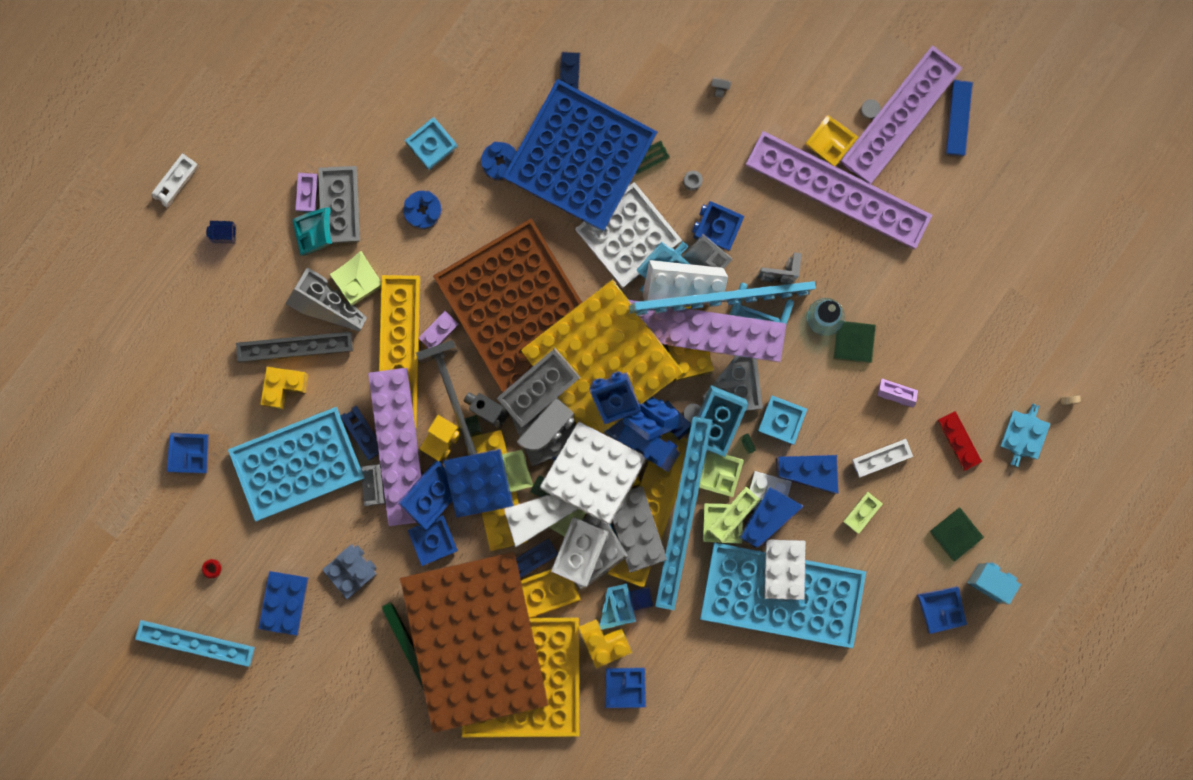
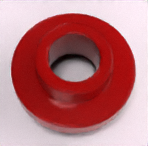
[202,559,222,579]

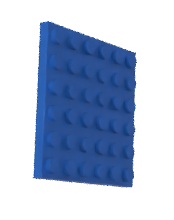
[503,79,658,232]

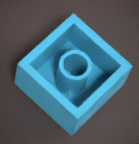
[967,562,1021,605]

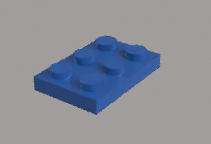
[398,461,452,530]
[259,571,309,635]

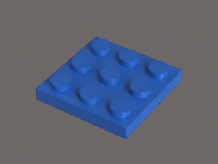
[443,449,513,518]

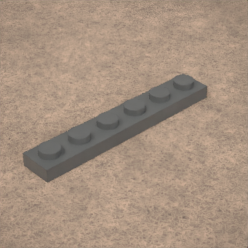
[236,332,354,363]

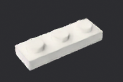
[852,439,913,478]

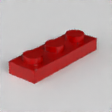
[937,411,982,471]

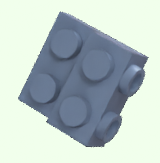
[322,544,377,599]

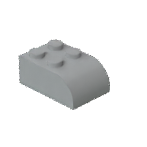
[517,398,574,452]

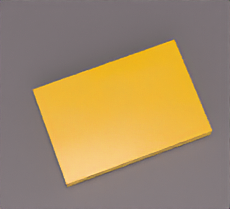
[521,569,581,618]

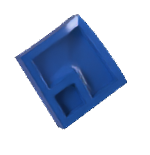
[167,433,209,473]
[917,586,967,634]
[605,668,646,708]

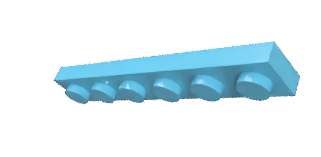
[135,620,255,667]

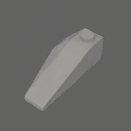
[285,267,367,331]

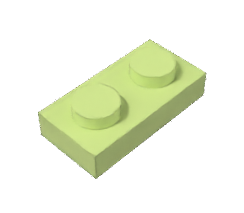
[843,492,883,534]

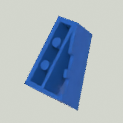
[617,425,680,472]
[776,455,839,495]
[739,487,804,547]

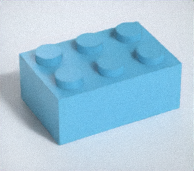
[688,385,748,457]

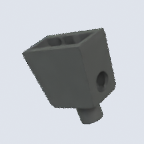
[464,392,510,429]

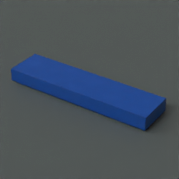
[946,80,973,157]

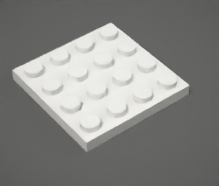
[575,182,682,288]
[540,422,647,525]

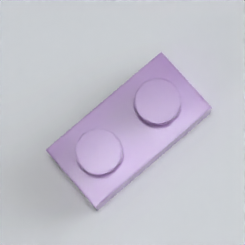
[296,173,318,212]
[419,311,459,348]
[877,379,918,408]

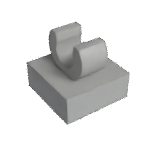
[711,77,731,97]

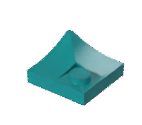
[292,207,332,256]

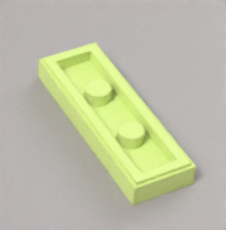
[708,487,761,543]

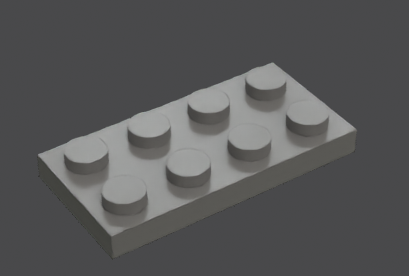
[318,166,360,244]
[497,348,580,427]
[613,486,667,573]

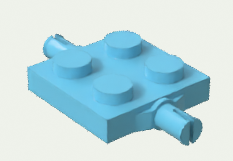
[637,241,690,293]
[1000,404,1050,467]

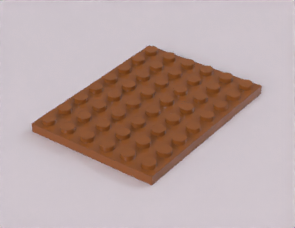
[433,218,583,392]
[400,552,549,733]

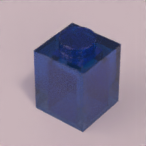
[206,221,237,244]
[629,587,653,611]

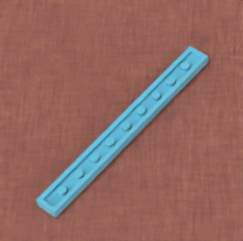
[629,281,816,316]
[655,416,712,610]

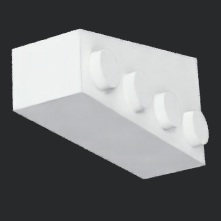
[642,260,728,301]
[504,495,578,547]

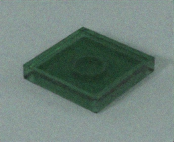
[833,321,876,363]
[929,507,984,561]

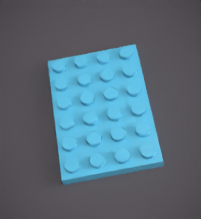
[228,407,365,522]

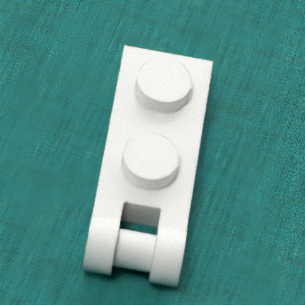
[151,153,199,208]

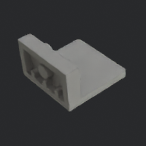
[757,252,802,284]

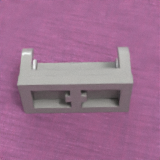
[361,465,386,506]

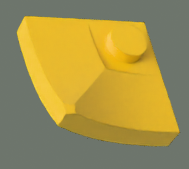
[805,115,859,166]

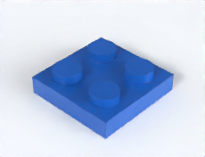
[407,515,458,566]

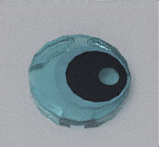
[806,298,845,336]

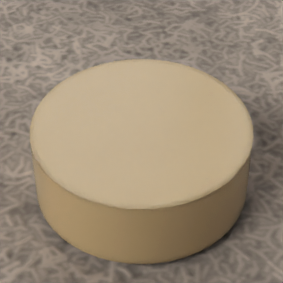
[1061,395,1081,405]

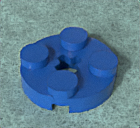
[481,141,516,180]
[403,191,442,229]

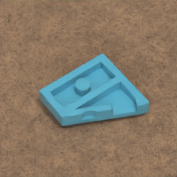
[599,583,636,630]

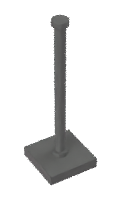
[416,340,477,455]

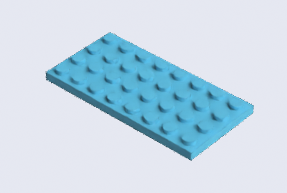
[700,543,866,648]

